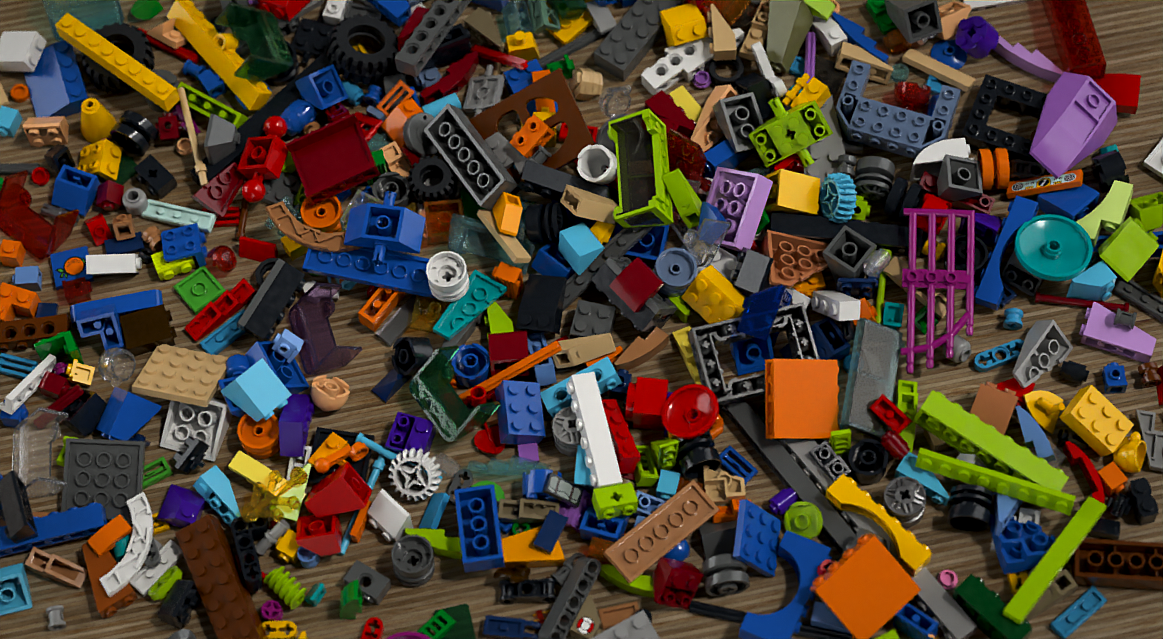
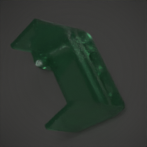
[214,2,293,81]
[409,345,501,442]

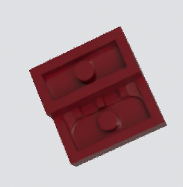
[609,257,664,312]

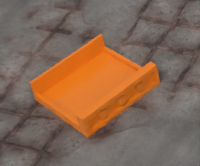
[765,359,840,439]
[810,533,921,639]

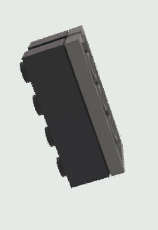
[591,257,678,332]
[237,258,306,341]

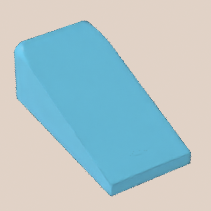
[574,445,592,486]

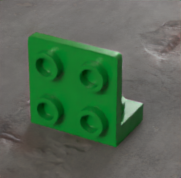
[34,331,85,365]

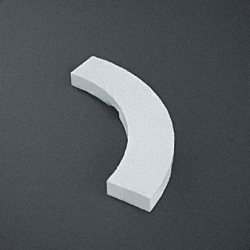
[99,492,153,597]

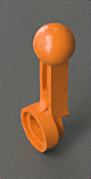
[314,442,369,473]

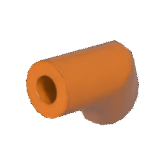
[709,414,724,439]

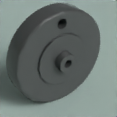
[403,112,439,157]

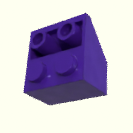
[385,412,437,464]

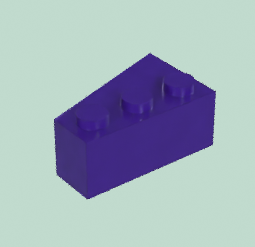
[279,394,315,457]

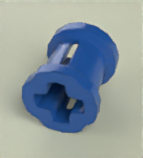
[182,59,206,81]

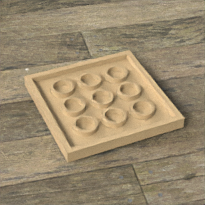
[132,344,229,407]

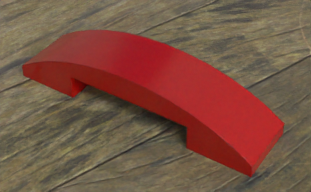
[1063,441,1104,504]

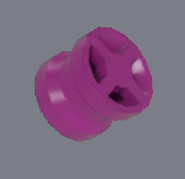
[261,600,283,621]

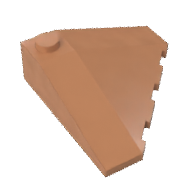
[760,230,829,289]

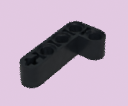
[231,513,269,592]

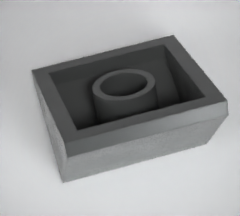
[698,520,737,559]

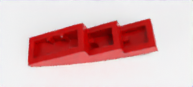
[184,278,257,342]

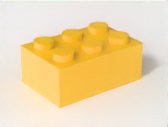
[681,265,753,324]
[1059,385,1134,457]

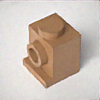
[112,214,136,241]

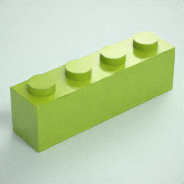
[177,82,249,129]

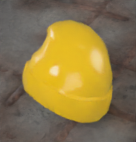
[1113,432,1147,474]

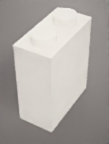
[0,31,47,72]

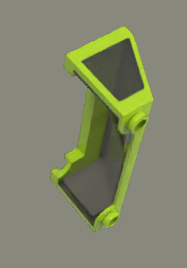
[607,108,673,228]

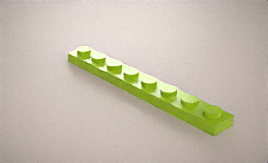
[915,448,1076,515]

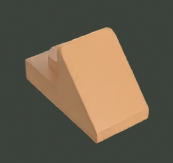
[147,18,187,49]

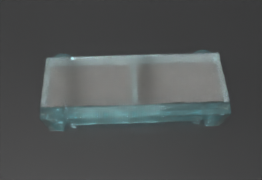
[840,318,905,443]

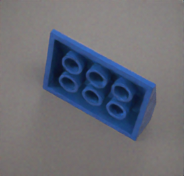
[24,40,89,117]

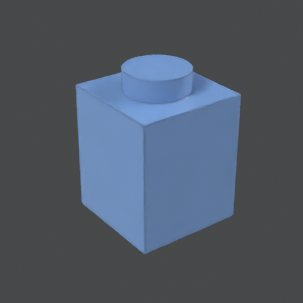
[12,266,42,292]

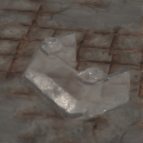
[669,179,731,267]
[12,407,68,498]

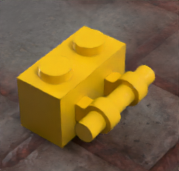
[781,73,831,108]

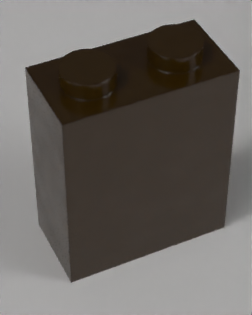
[119,304,177,358]

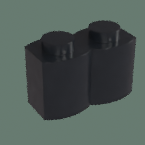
[1127,478,1158,526]

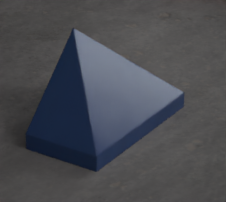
[372,368,412,403]

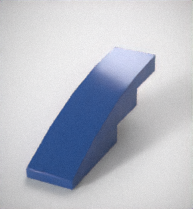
[831,12,889,65]

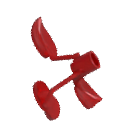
[428,378,513,455]

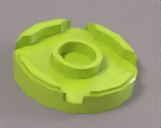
[784,501,823,540]

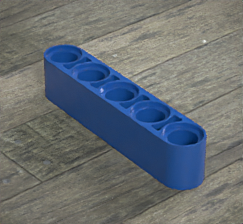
[70,289,163,328]

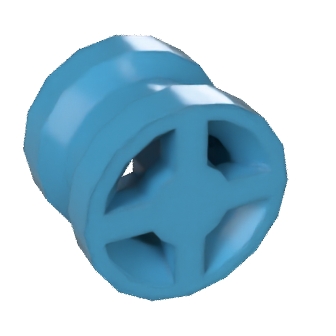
[1003,308,1024,330]

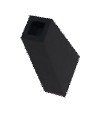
[401,23,472,68]

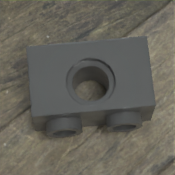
[343,560,392,605]

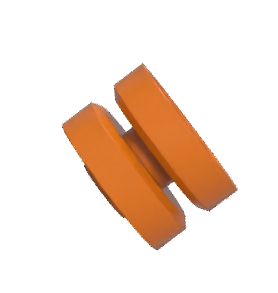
[977,148,1010,190]
[300,196,345,233]
[237,414,280,459]

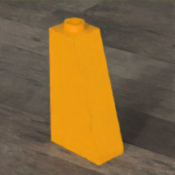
[491,526,565,570]

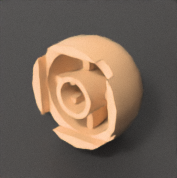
[310,375,350,412]

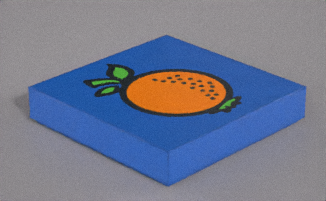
[50,246,94,290]

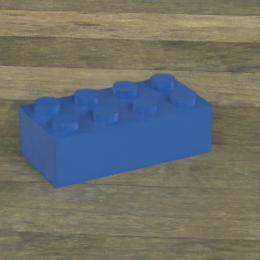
[454,484,505,573]

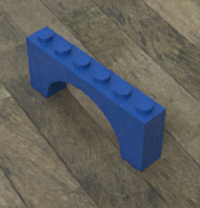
[738,530,832,639]

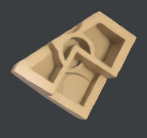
[703,465,746,505]

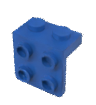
[161,223,209,267]

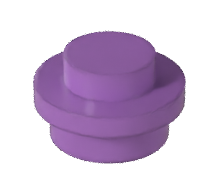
[693,71,711,89]

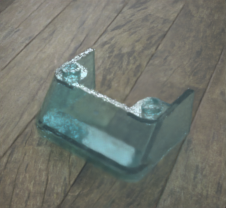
[448,214,535,275]

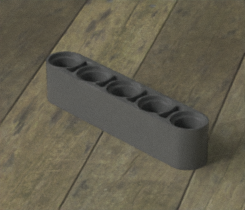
[538,557,601,639]

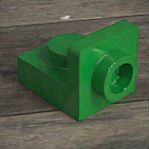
[547,54,575,79]

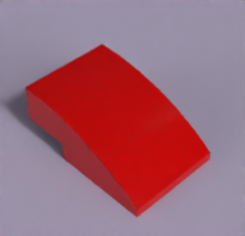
[1089,73,1141,114]

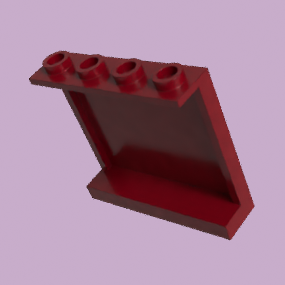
[286,113,380,206]

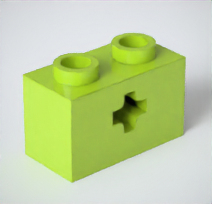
[592,482,638,520]

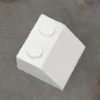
[367,489,413,543]

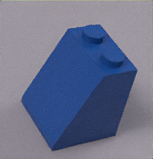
[1036,183,1100,222]
[96,386,162,441]

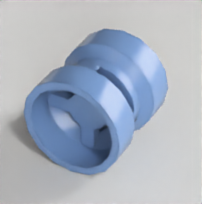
[297,546,319,569]

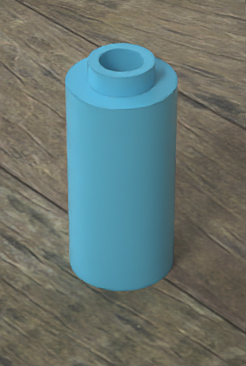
[421,92,462,118]

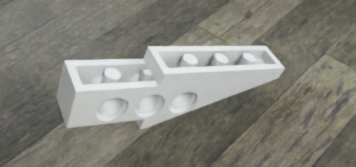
[641,28,744,95]

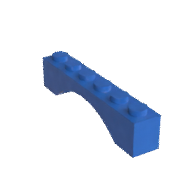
[974,195,1039,311]

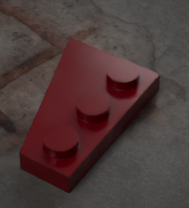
[191,162,246,219]

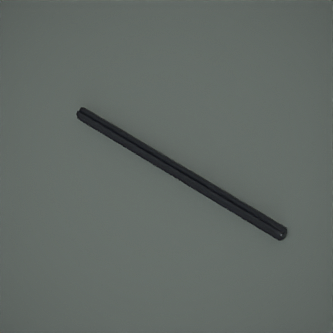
[689,601,872,639]

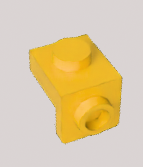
[65,359,95,387]

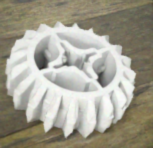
[388,448,441,501]

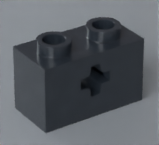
[134,154,178,200]

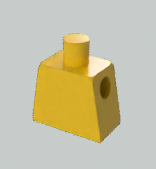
[504,31,540,67]

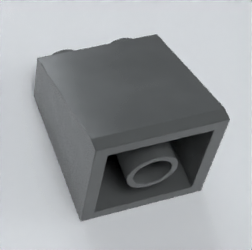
[885,0,943,44]
[823,225,877,284]

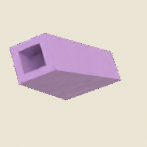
[1079,302,1157,363]

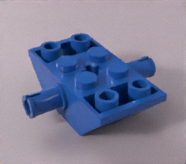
[344,191,426,265]

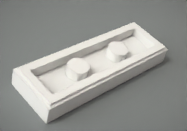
[129,539,184,597]

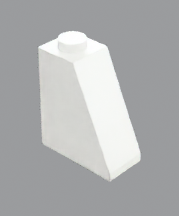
[86,254,142,276]

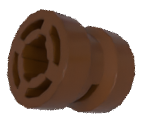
[1138,362,1162,388]

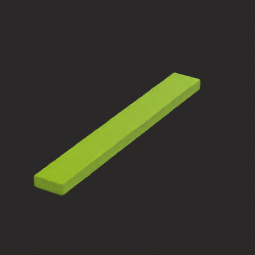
[1003,496,1107,624]

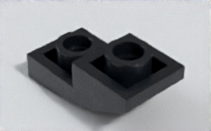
[809,440,851,482]

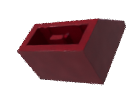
[488,331,530,377]
[653,557,704,610]

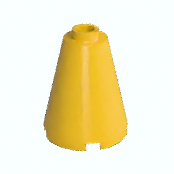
[80,98,117,144]

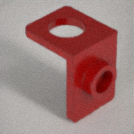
[84,213,113,246]

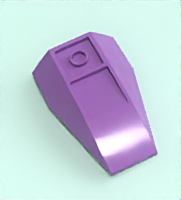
[1029,72,1118,179]

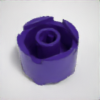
[956,16,999,59]

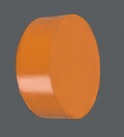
[10,84,30,103]

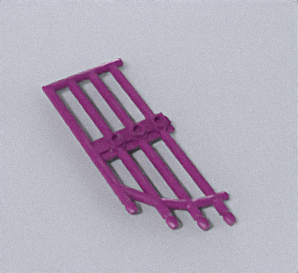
[900,208,975,374]

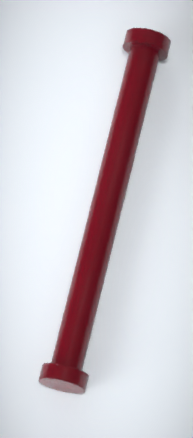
[1035,292,1129,312]

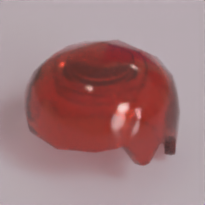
[207,245,237,273]

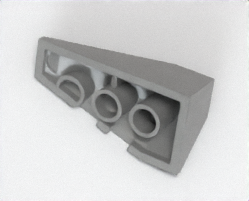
[1012,319,1073,388]

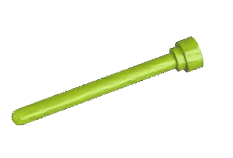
[873,249,892,336]

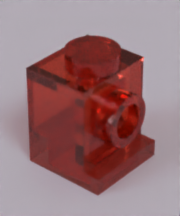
[62,277,93,305]

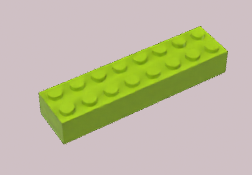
[912,390,1069,491]

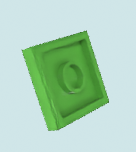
[173,266,226,315]

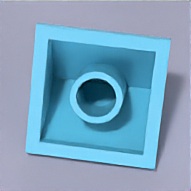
[558,222,605,275]

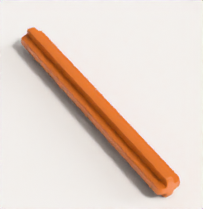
[459,341,562,405]

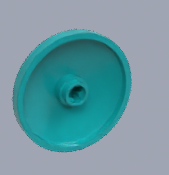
[1014,214,1093,281]

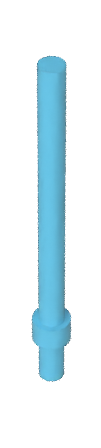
[338,447,387,555]

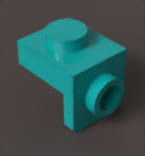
[882,302,904,330]

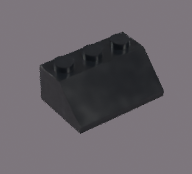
[0,470,38,544]

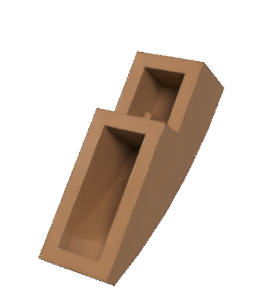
[614,327,669,372]
[24,547,88,589]

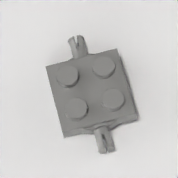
[463,65,505,116]

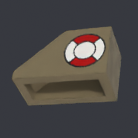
[570,595,603,639]

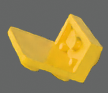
[77,139,123,181]

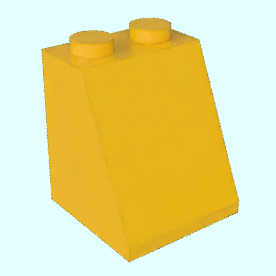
[764,169,821,216]

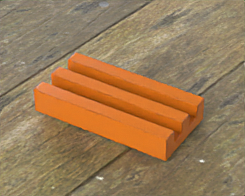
[376,79,414,117]
[349,501,372,544]

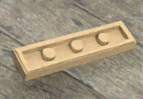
[902,48,976,92]
[477,209,531,263]

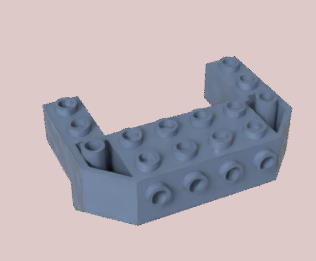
[836,60,961,159]

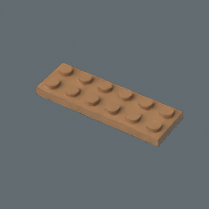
[603,480,720,584]

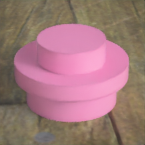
[937,570,958,590]

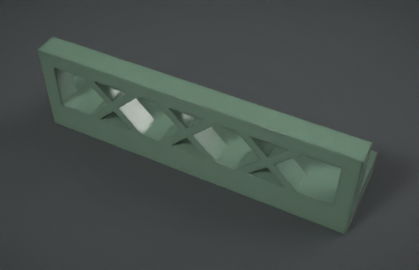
[528,0,561,35]

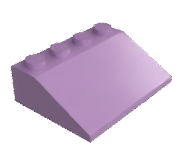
[693,167,773,251]

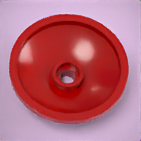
[662,384,719,439]

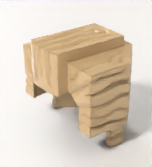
[569,68,603,101]

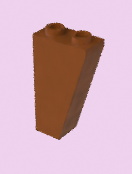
[82,543,138,619]

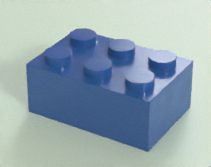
[495,380,545,445]

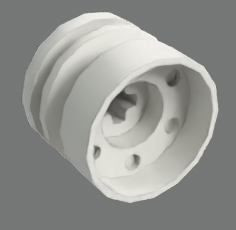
[426,251,469,302]

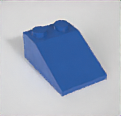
[503,59,558,117]

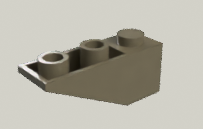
[1025,569,1078,621]

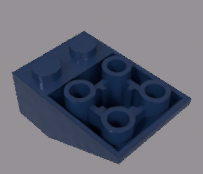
[779,317,850,362]

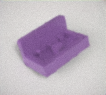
[559,489,592,532]

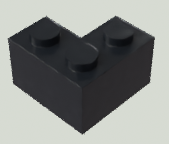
[734,72,775,120]

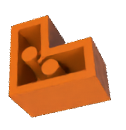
[0,282,42,322]

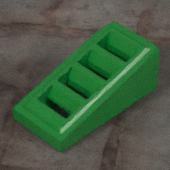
[417,609,456,639]

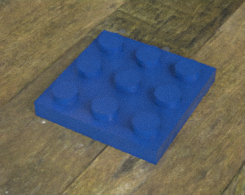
[733,499,781,577]

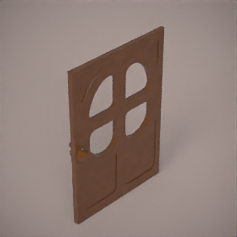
[462,68,595,195]

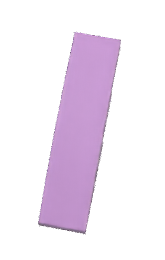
[993,35,1063,83]

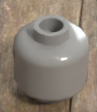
[122,188,148,215]
[942,335,972,363]

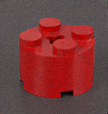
[917,193,952,235]

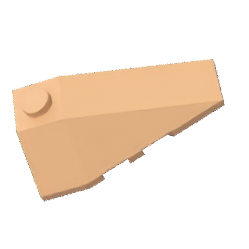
[690,85,739,153]

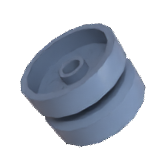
[653,247,698,297]

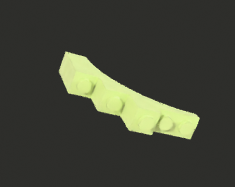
[1076,180,1133,248]

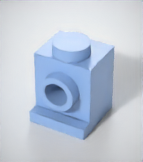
[271,328,304,364]

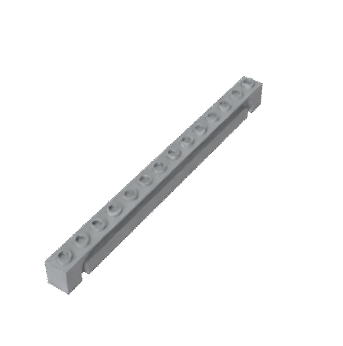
[777,439,977,639]

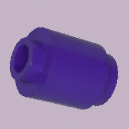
[768,487,799,516]

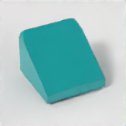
[304,583,326,607]

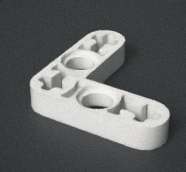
[751,41,787,98]

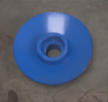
[931,39,968,70]

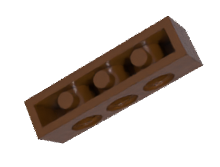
[0,314,71,353]

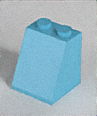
[221,358,292,422]

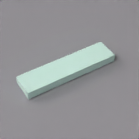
[141,199,217,233]

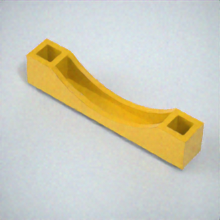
[825,474,932,577]

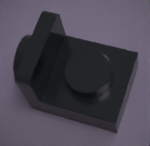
[1057,425,1088,451]

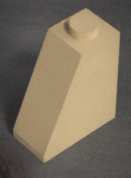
[560,184,619,224]

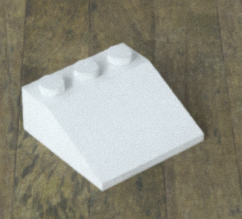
[160,398,232,462]

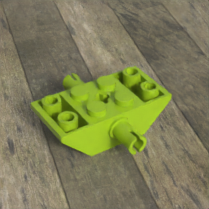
[748,97,833,168]

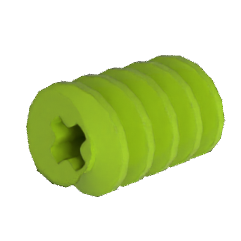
[264,566,307,610]

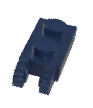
[483,615,542,639]

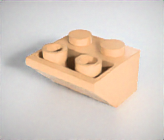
[23,116,69,147]

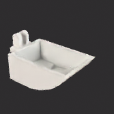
[910,138,975,181]

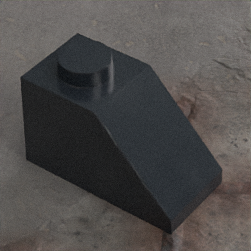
[44,144,76,174]

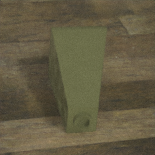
[766,0,815,73]

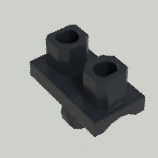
[173,436,209,474]

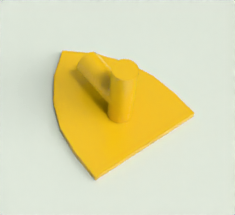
[1023,390,1065,434]

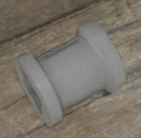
[46,605,66,631]

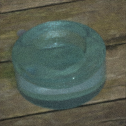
[891,64,909,83]

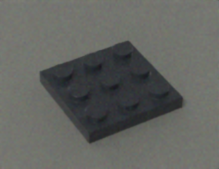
[307,427,375,485]

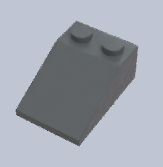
[713,92,764,153]

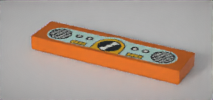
[1006,169,1083,199]

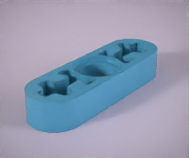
[974,339,1024,372]

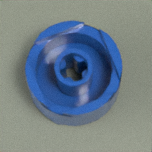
[451,343,491,388]
[522,469,562,502]

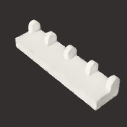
[0,354,56,415]

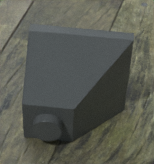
[204,114,240,165]
[937,154,983,201]

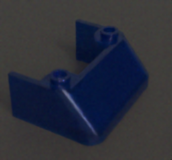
[737,284,793,347]

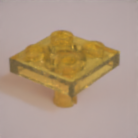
[410,295,451,334]

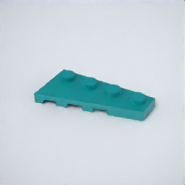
[433,270,507,341]

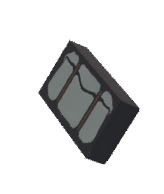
[543,472,584,508]

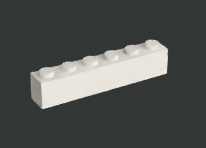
[566,372,623,489]

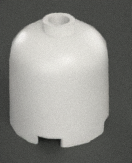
[577,144,617,185]

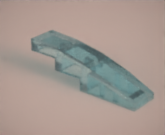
[467,455,551,475]

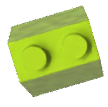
[1097,216,1159,283]

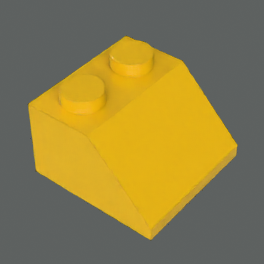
[659,3,709,47]

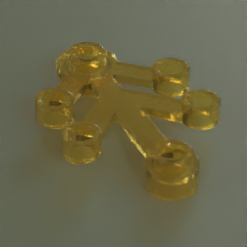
[241,467,308,522]

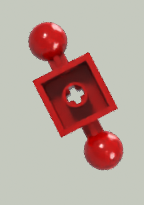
[237,116,289,203]

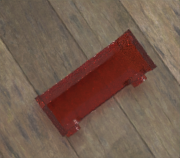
[0,170,79,260]

